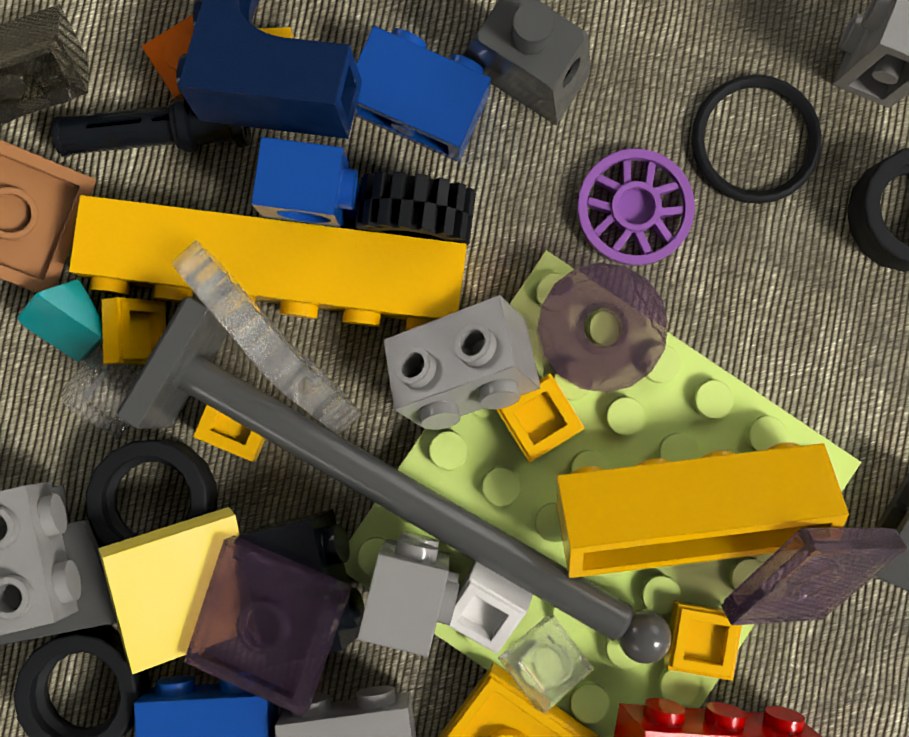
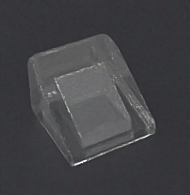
[61,345,138,439]

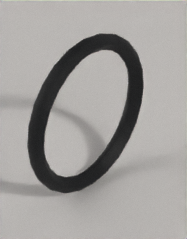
[691,74,822,204]

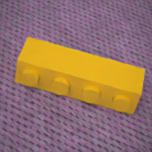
[556,442,849,578]

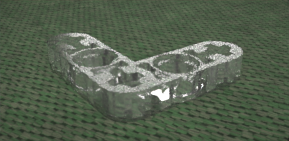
[171,240,362,435]

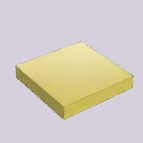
[98,507,259,674]

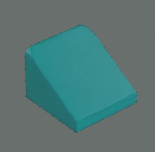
[17,279,103,362]

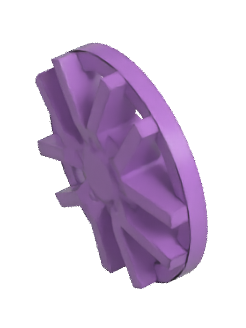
[577,149,695,266]

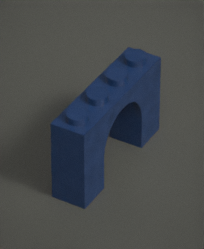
[176,0,362,139]

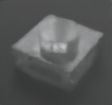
[498,616,594,713]

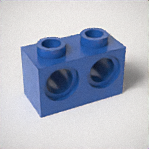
[251,137,360,229]

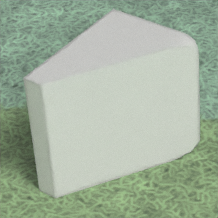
[448,561,533,654]

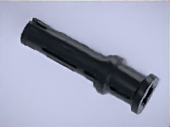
[51,95,251,157]

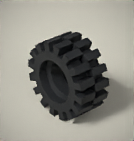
[354,171,476,246]

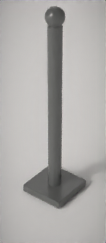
[116,297,672,664]

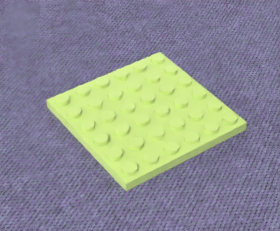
[344,250,862,737]

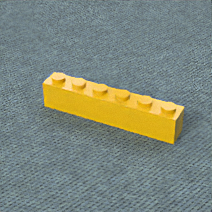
[69,195,467,331]

